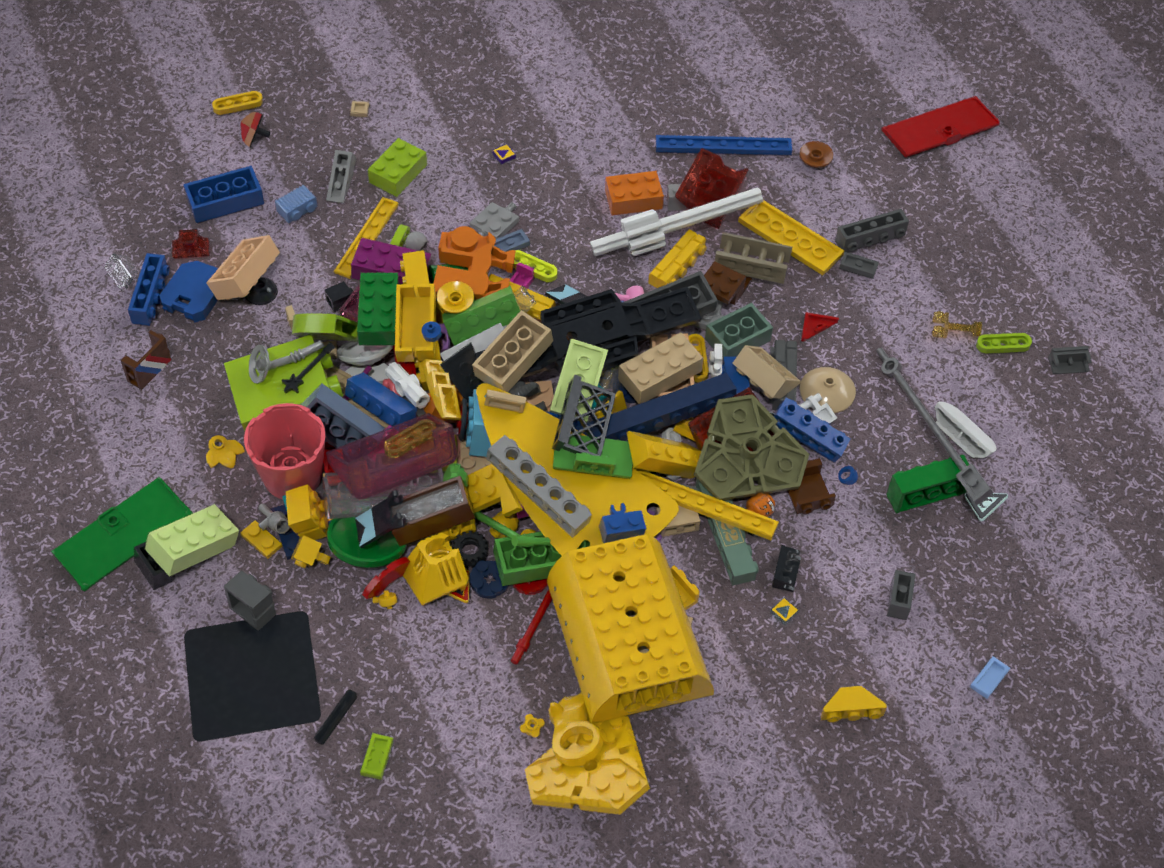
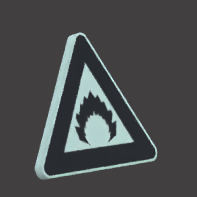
[964,493,1008,521]

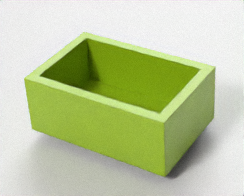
[368,138,427,197]

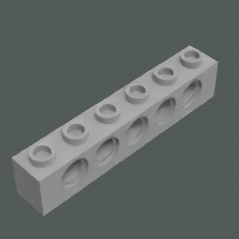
[486,435,592,538]

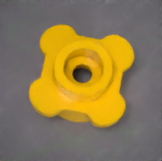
[520,714,545,738]

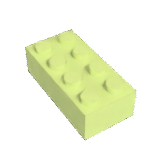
[145,504,239,576]

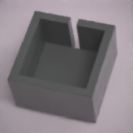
[224,570,276,631]

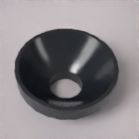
[245,277,278,305]

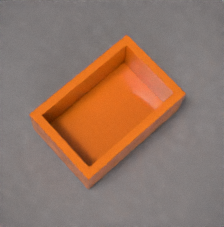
[605,171,664,216]

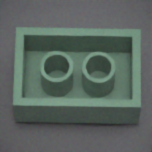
[705,303,773,360]

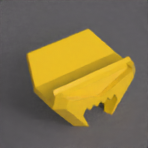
[403,533,469,606]

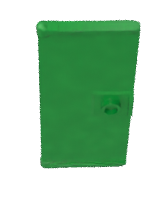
[51,477,193,592]

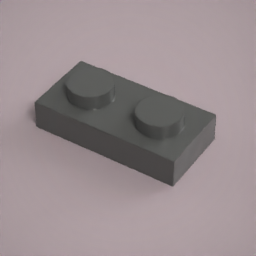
[839,252,879,279]

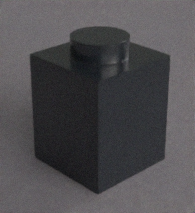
[324,281,355,312]

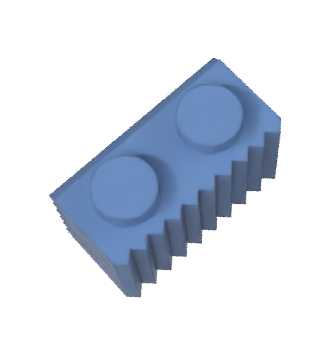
[275,185,318,223]

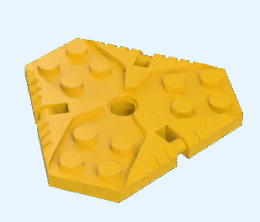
[525,716,650,815]

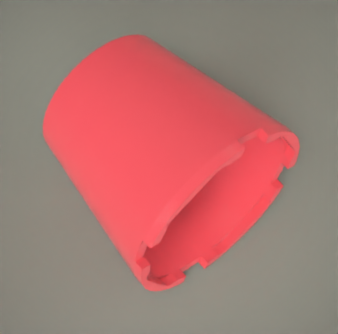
[244,403,326,499]

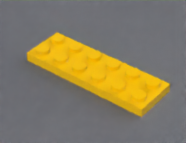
[738,200,844,276]

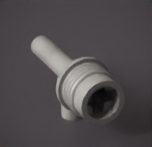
[258,504,289,534]

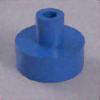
[422,321,441,342]

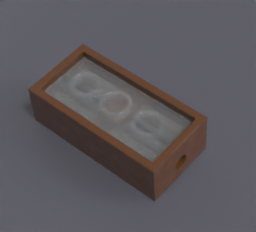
[391,475,475,546]

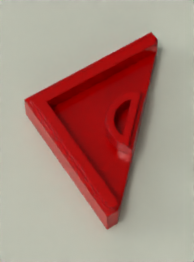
[801,312,839,342]

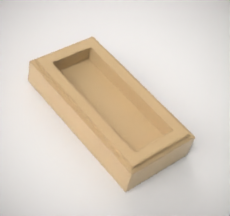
[485,390,526,413]

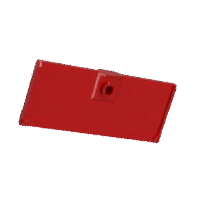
[881,96,1000,157]

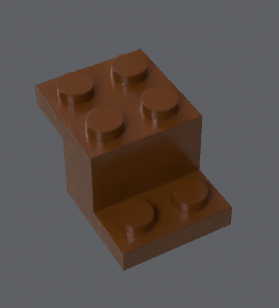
[704,261,752,305]

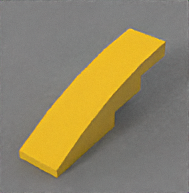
[422,359,461,420]

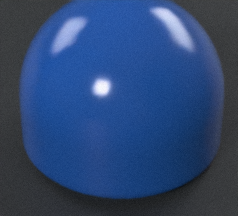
[838,466,858,485]

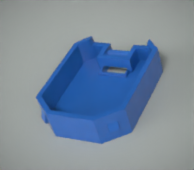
[159,261,218,323]

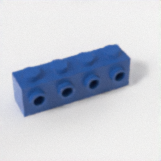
[128,253,170,326]
[345,372,417,431]
[773,397,851,463]

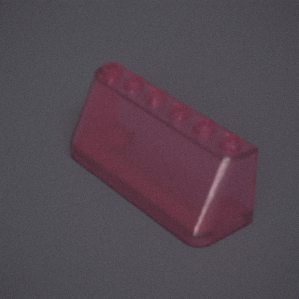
[326,413,457,500]

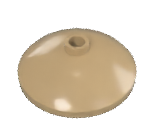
[800,367,856,413]

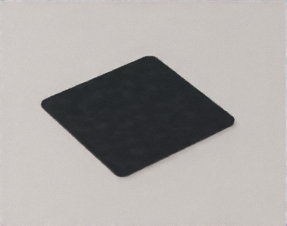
[184,611,321,742]

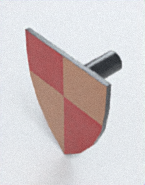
[240,112,271,147]

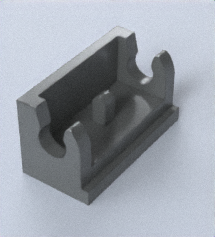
[1048,346,1092,375]

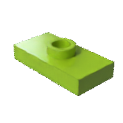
[360,733,394,780]

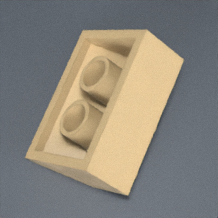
[733,345,801,399]

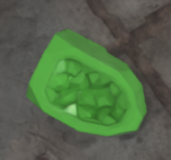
[443,463,469,487]

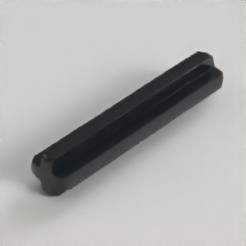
[314,689,357,745]

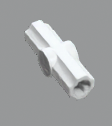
[385,362,430,409]

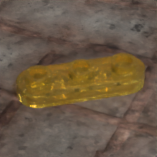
[384,419,436,458]

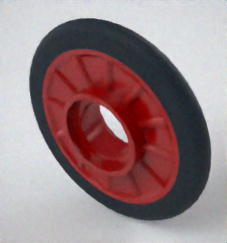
[457,398,468,441]

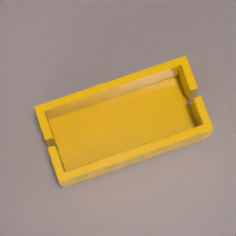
[395,284,436,362]

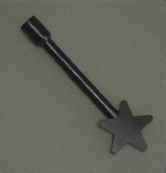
[282,342,335,393]

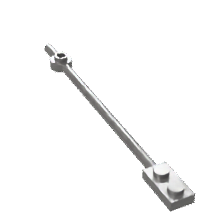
[876,347,994,505]

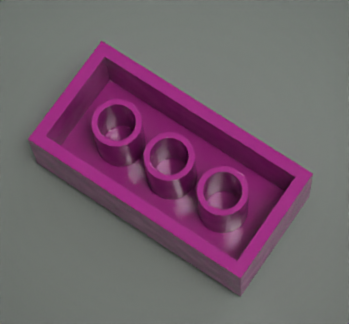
[351,238,431,284]

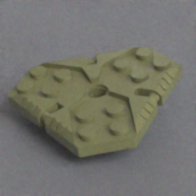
[694,394,809,501]

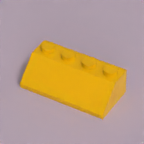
[627,431,701,479]

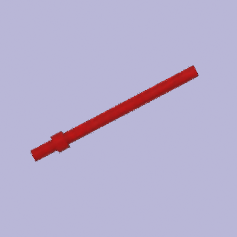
[510,589,552,665]

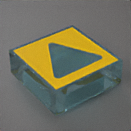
[770,597,799,625]

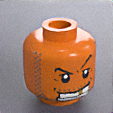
[746,492,775,517]

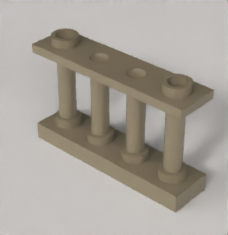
[715,232,792,284]

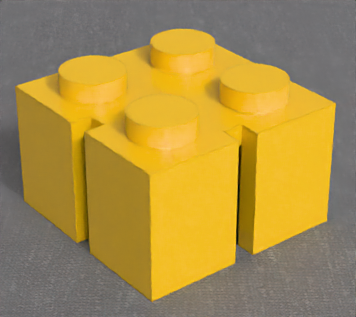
[286,484,329,540]

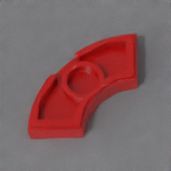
[362,557,410,599]

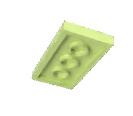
[549,339,608,423]

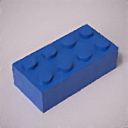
[183,165,264,223]

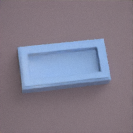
[970,656,1010,699]

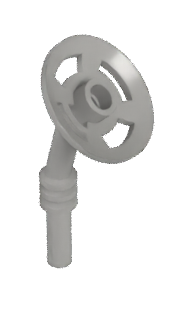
[249,340,324,384]

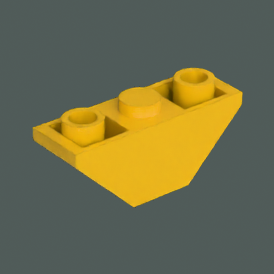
[821,686,887,722]

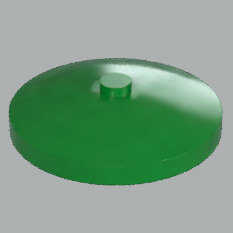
[327,505,407,568]

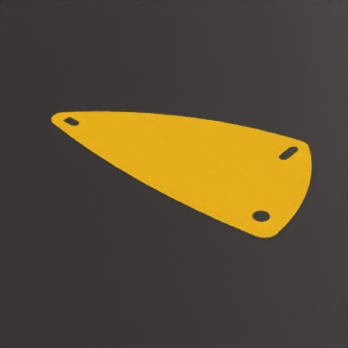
[476,383,679,556]

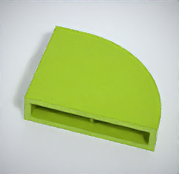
[292,313,358,342]

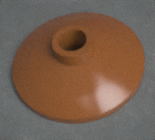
[799,141,834,167]

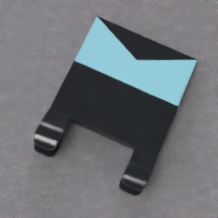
[545,284,587,304]
[355,490,407,548]

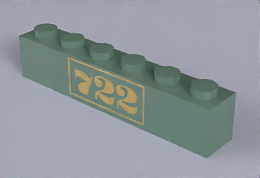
[695,478,759,586]

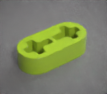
[390,224,410,247]

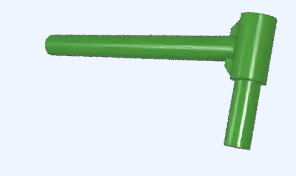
[474,511,550,547]

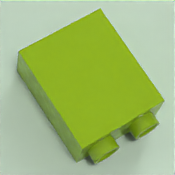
[224,334,344,431]

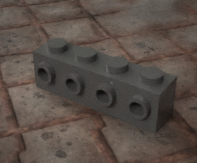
[835,209,909,253]

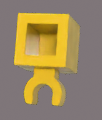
[291,535,331,568]

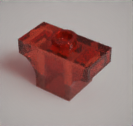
[172,229,210,259]

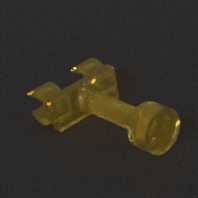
[932,311,982,338]

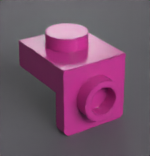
[510,262,534,289]

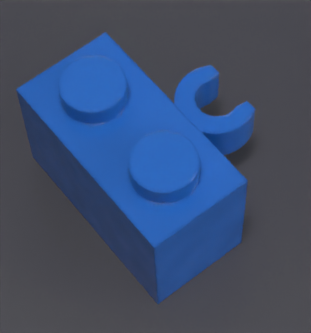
[599,503,646,543]

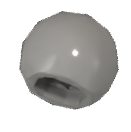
[405,231,428,251]

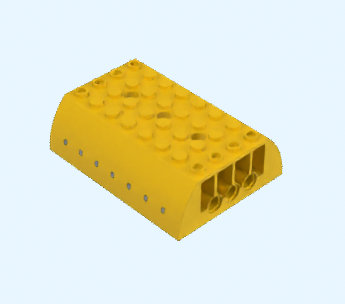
[547,534,714,724]

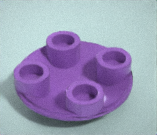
[438,323,450,360]

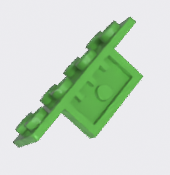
[553,435,633,479]

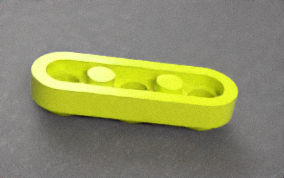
[513,250,557,282]

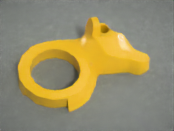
[548,693,608,766]

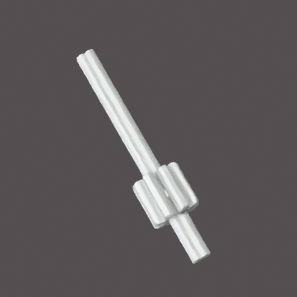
[590,187,763,257]

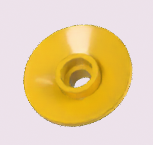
[437,281,474,313]

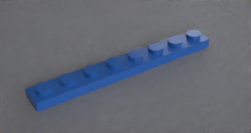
[656,135,792,155]

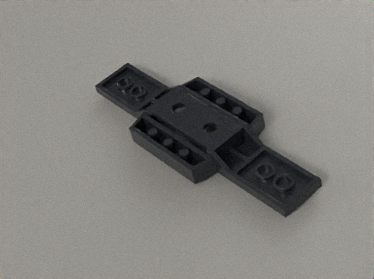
[475,286,702,379]

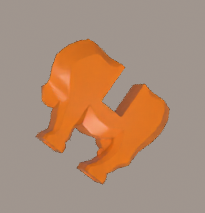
[433,226,516,301]

